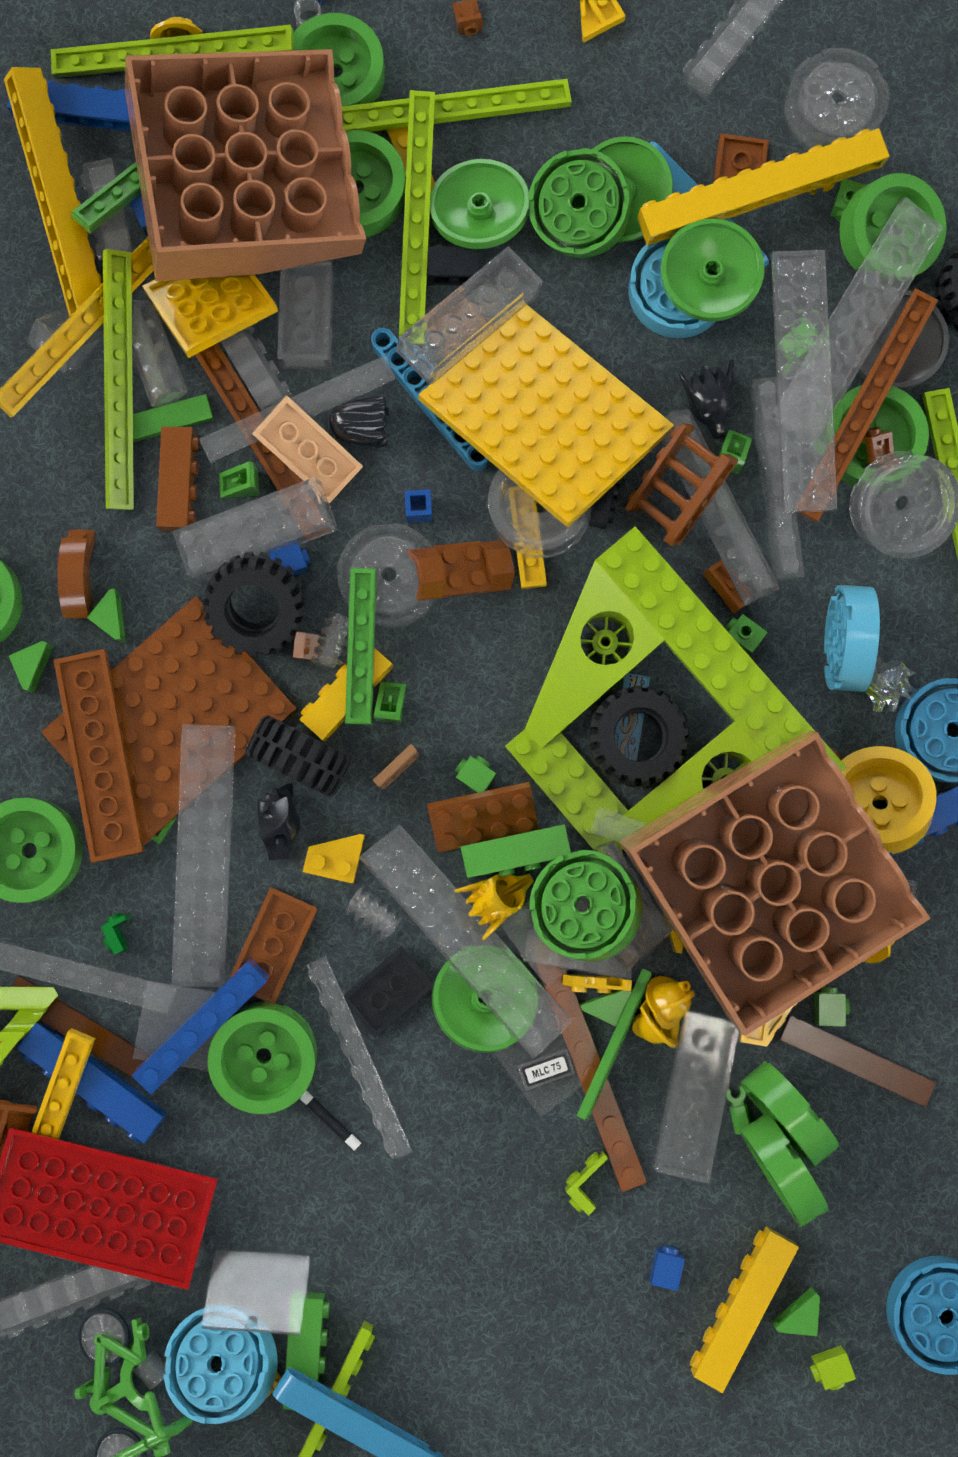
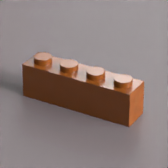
[156,426,200,532]

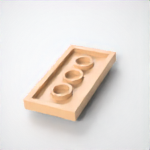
[252,395,363,503]

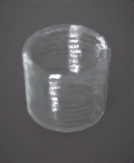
[294,0,322,27]
[133,1350,166,1390]

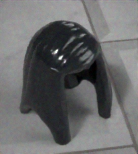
[329,396,389,447]

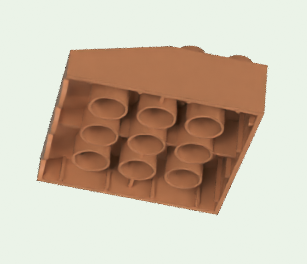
[125,49,366,281]
[620,730,931,1036]

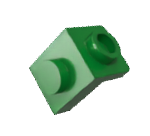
[101,912,132,955]

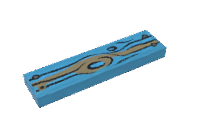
[614,673,650,761]

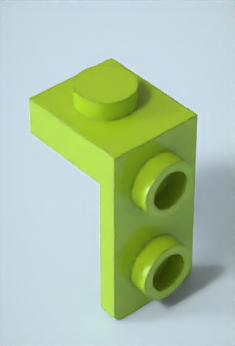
[565,1151,608,1216]

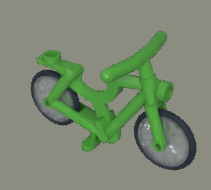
[75,1308,194,1457]

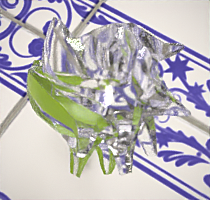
[865,655,917,712]

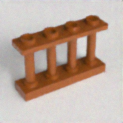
[625,423,739,546]

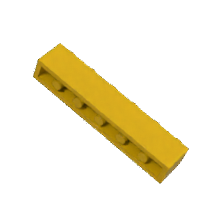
[690,1226,799,1393]

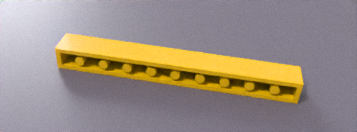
[4,67,102,317]
[637,128,890,246]

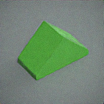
[718,430,752,474]
[219,462,260,498]
[87,589,126,643]
[9,641,53,693]
[374,682,406,724]
[579,990,632,1027]
[771,1287,820,1336]

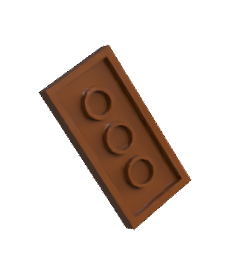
[427,782,539,853]
[229,887,319,1004]

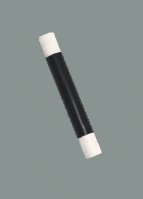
[299,1090,361,1151]

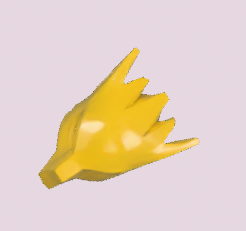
[454,874,534,940]

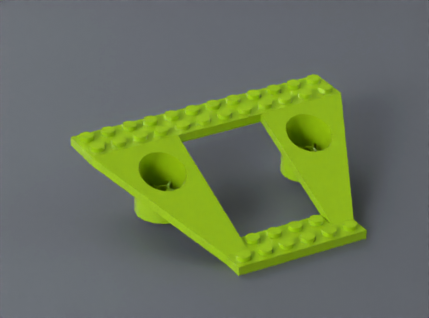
[505,527,847,859]

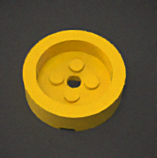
[842,746,937,854]

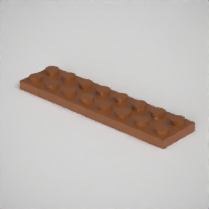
[54,649,145,863]

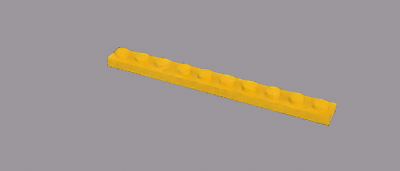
[0,237,153,418]

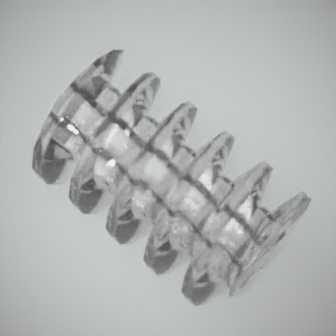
[311,612,349,669]
[345,885,404,940]

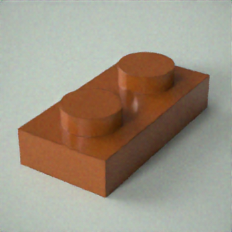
[703,560,754,614]

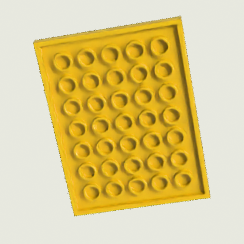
[418,303,674,528]

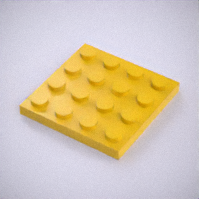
[142,275,278,358]

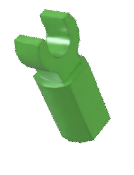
[724,1085,751,1134]

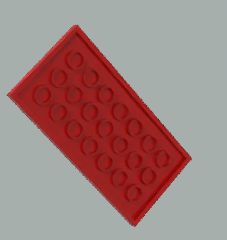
[0,1127,218,1290]

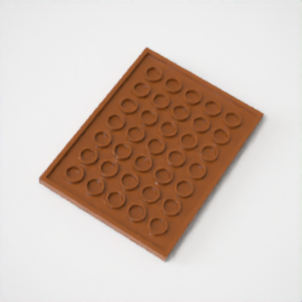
[41,596,298,846]

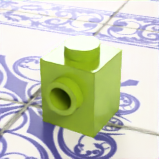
[810,1345,856,1390]

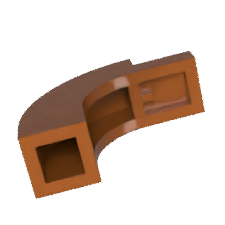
[58,529,96,618]

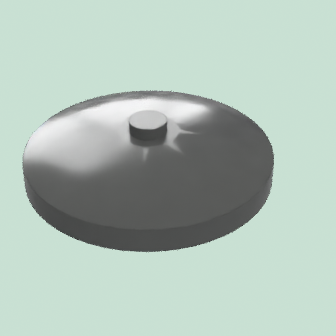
[845,289,949,390]

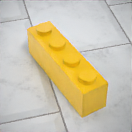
[299,649,394,742]

